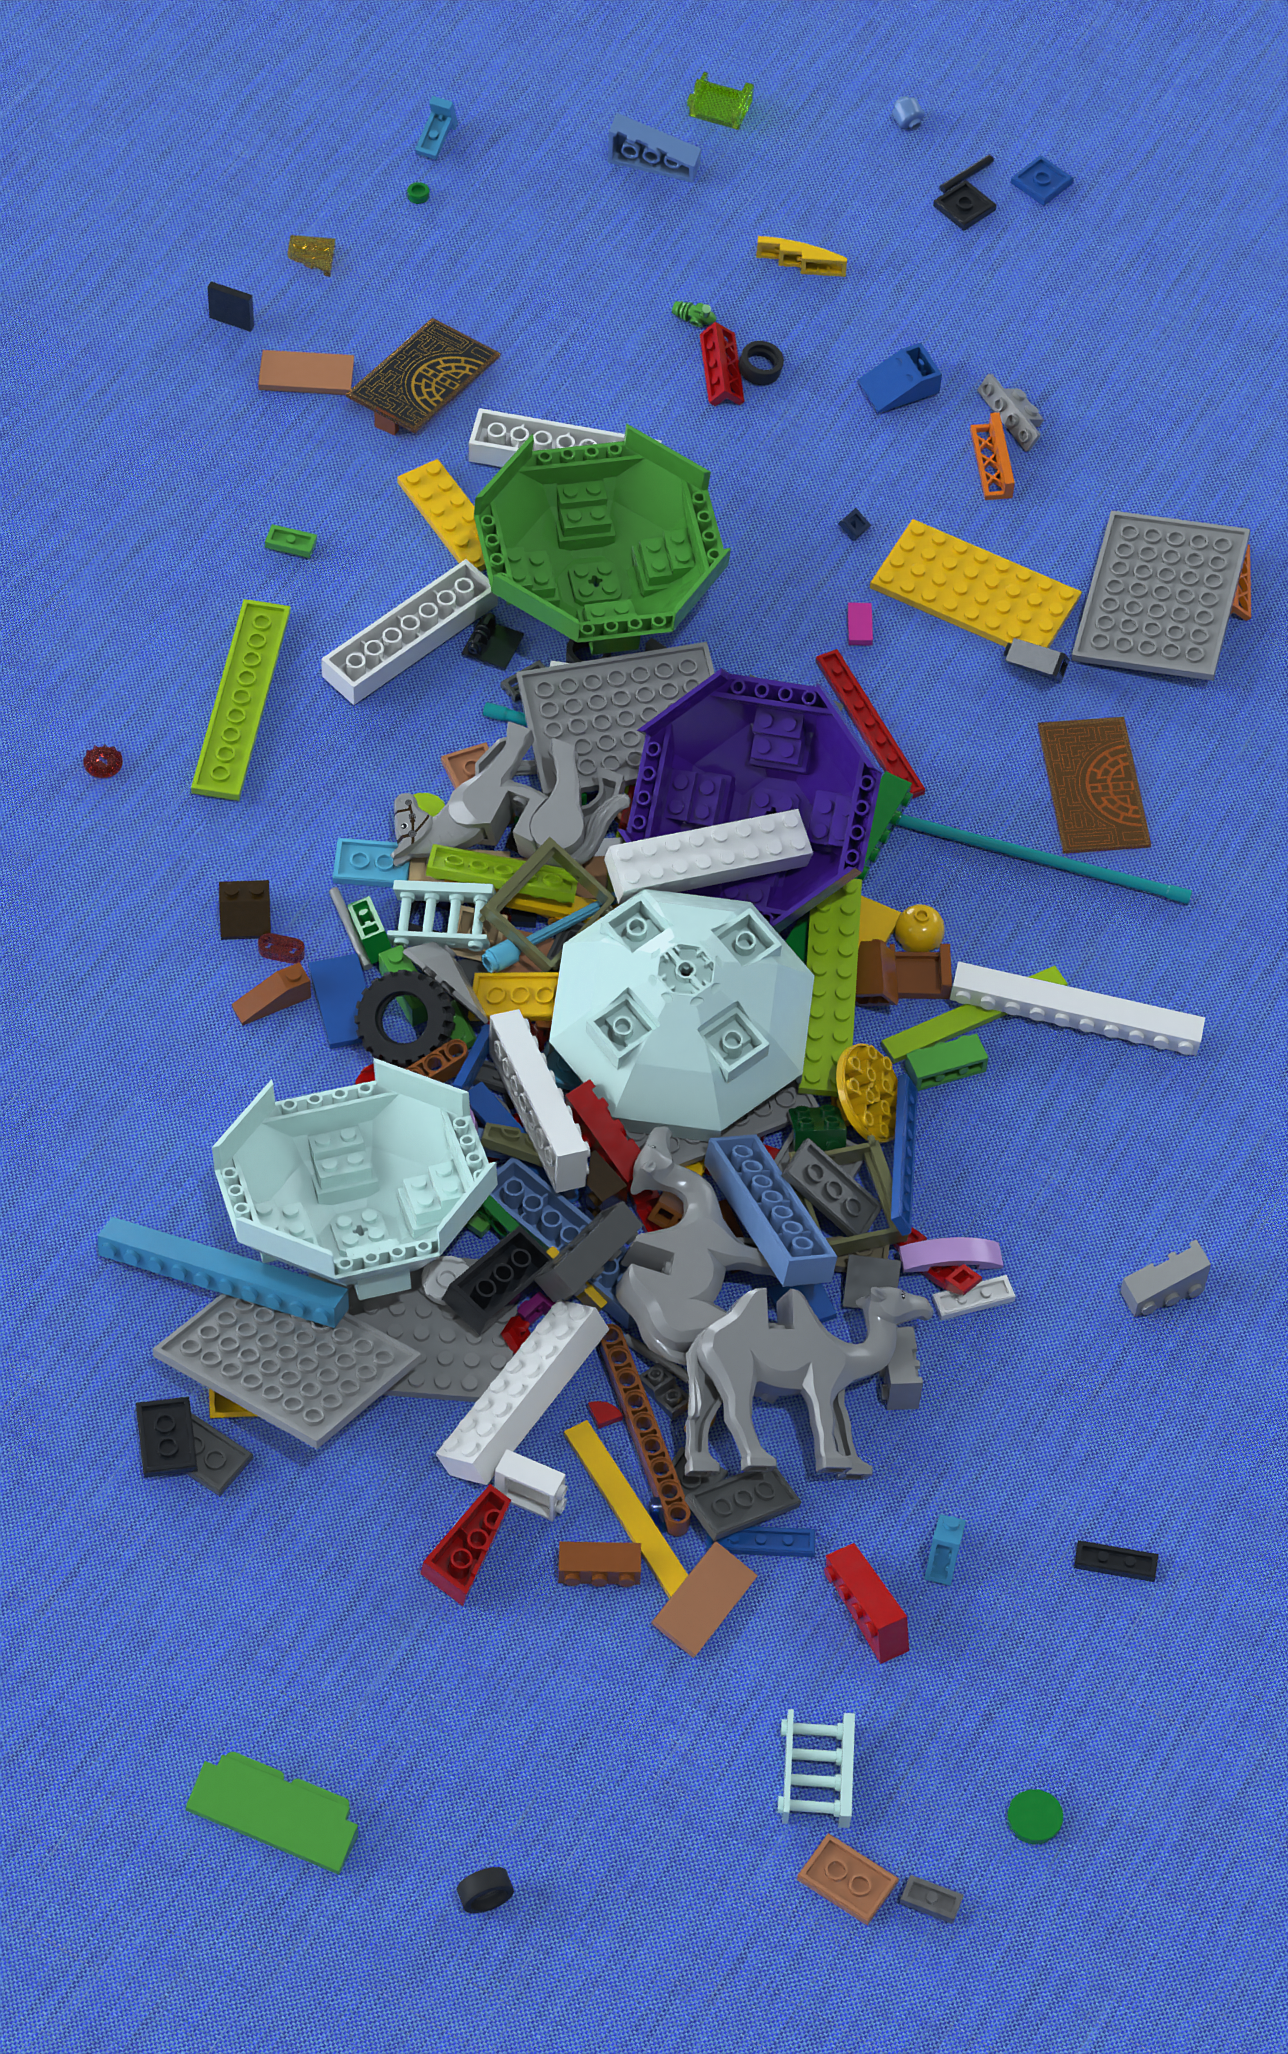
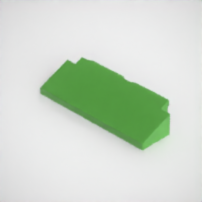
[186,1752,358,1875]

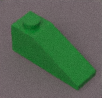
[347,896,392,964]

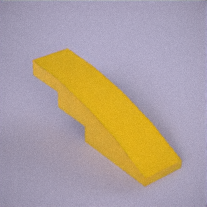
[756,236,847,277]

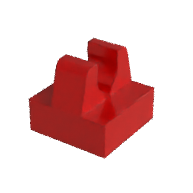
[500,1315,531,1354]

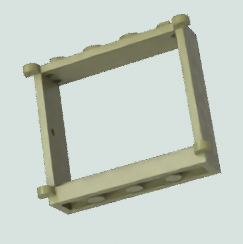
[479,837,616,972]
[789,1135,909,1256]

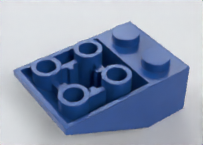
[858,343,942,413]

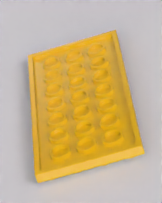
[870,519,1082,648]

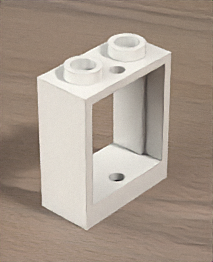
[494,1449,568,1521]

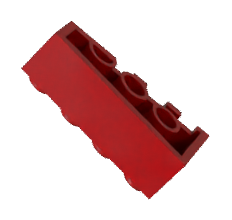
[565,1079,641,1193]
[420,1484,511,1606]
[824,1543,909,1664]

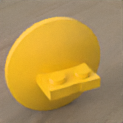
[831,1043,898,1144]

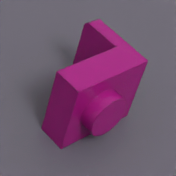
[517,1291,556,1328]

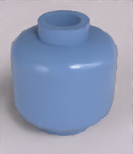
[892,96,924,130]

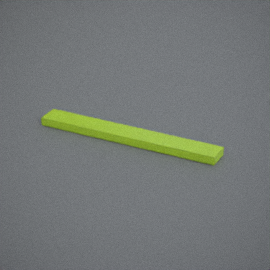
[881,965,1068,1064]

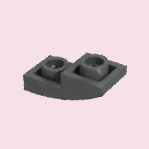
[639,1363,689,1420]

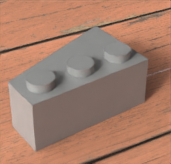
[1120,1239,1211,1317]
[878,1326,923,1410]

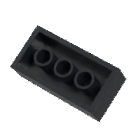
[442,1225,552,1336]

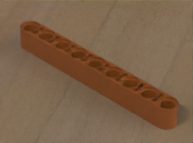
[598,1324,691,1536]

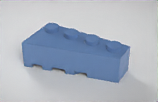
[608,113,701,183]

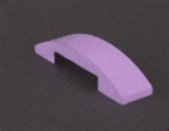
[898,1237,1004,1272]

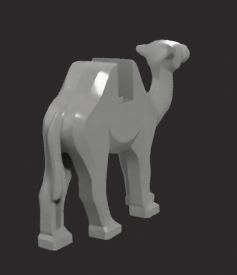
[616,1126,779,1403]
[685,1287,934,1480]

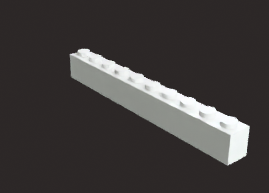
[950,961,1205,1056]

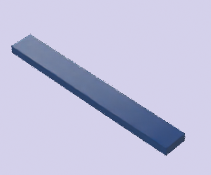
[891,1073,918,1236]

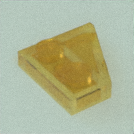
[288,235,336,277]

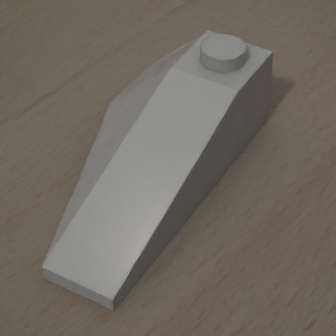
[403,941,489,1024]

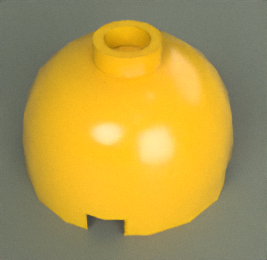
[895,904,945,952]

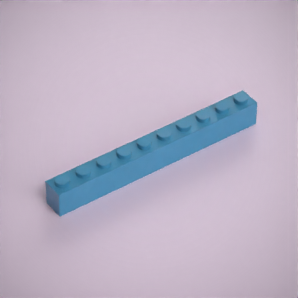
[97,1217,349,1328]

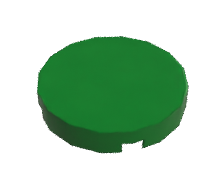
[1007,1789,1063,1844]

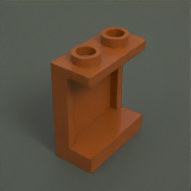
[889,944,952,999]

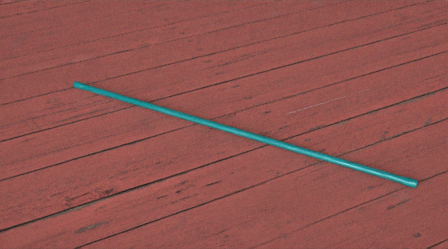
[483,702,1192,904]

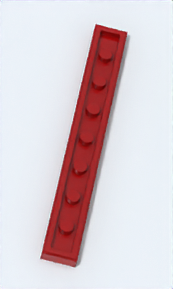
[815,649,926,799]

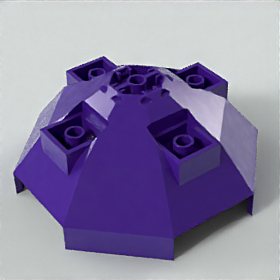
[618,668,882,933]

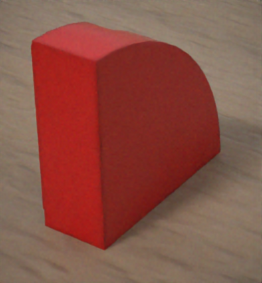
[588,1401,623,1429]

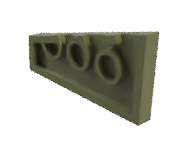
[481,1123,543,1167]

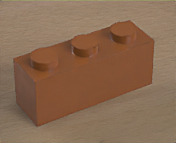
[558,1541,641,1587]

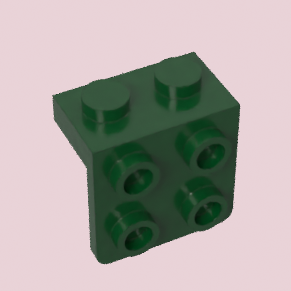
[788,1104,847,1152]

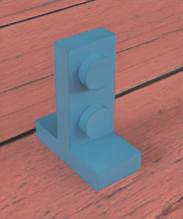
[415,96,458,160]
[924,1514,966,1586]

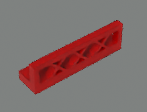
[700,322,745,407]

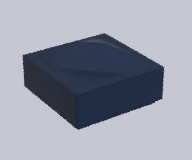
[838,508,871,541]

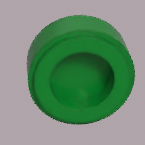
[407,182,430,204]

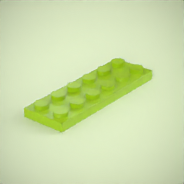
[426,844,578,903]

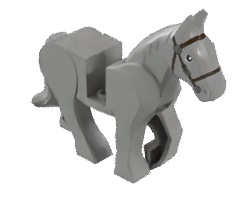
[391,721,631,868]

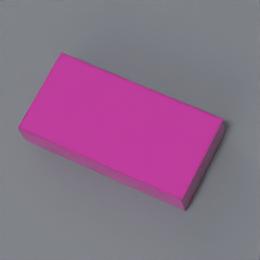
[847,603,873,646]

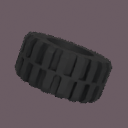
[354,970,456,1069]

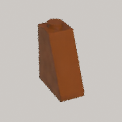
[855,939,899,1006]

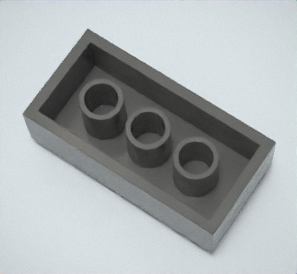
[533,1201,643,1302]

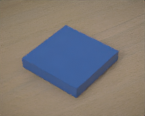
[1011,155,1074,206]
[767,1283,837,1323]

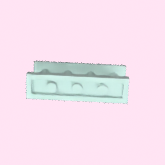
[387,880,496,952]
[777,1709,855,1828]

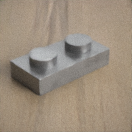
[900,1875,963,1924]

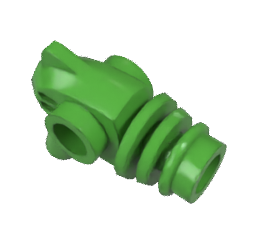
[672,301,717,327]

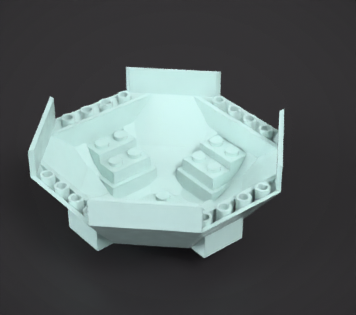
[549,889,814,1142]
[212,1058,498,1300]

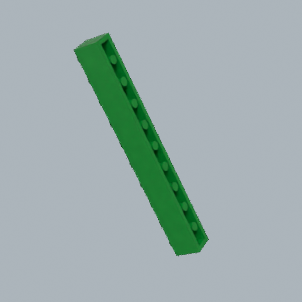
[785,771,913,965]

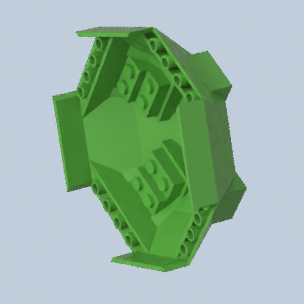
[474,423,731,655]

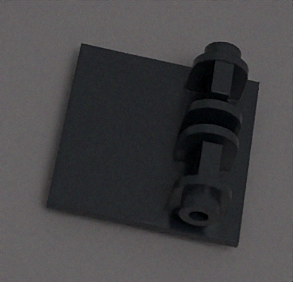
[461,613,524,669]

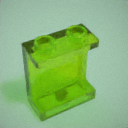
[687,72,754,130]

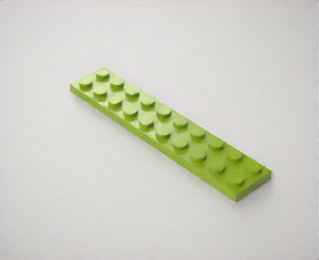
[191,599,291,801]
[798,879,862,1097]

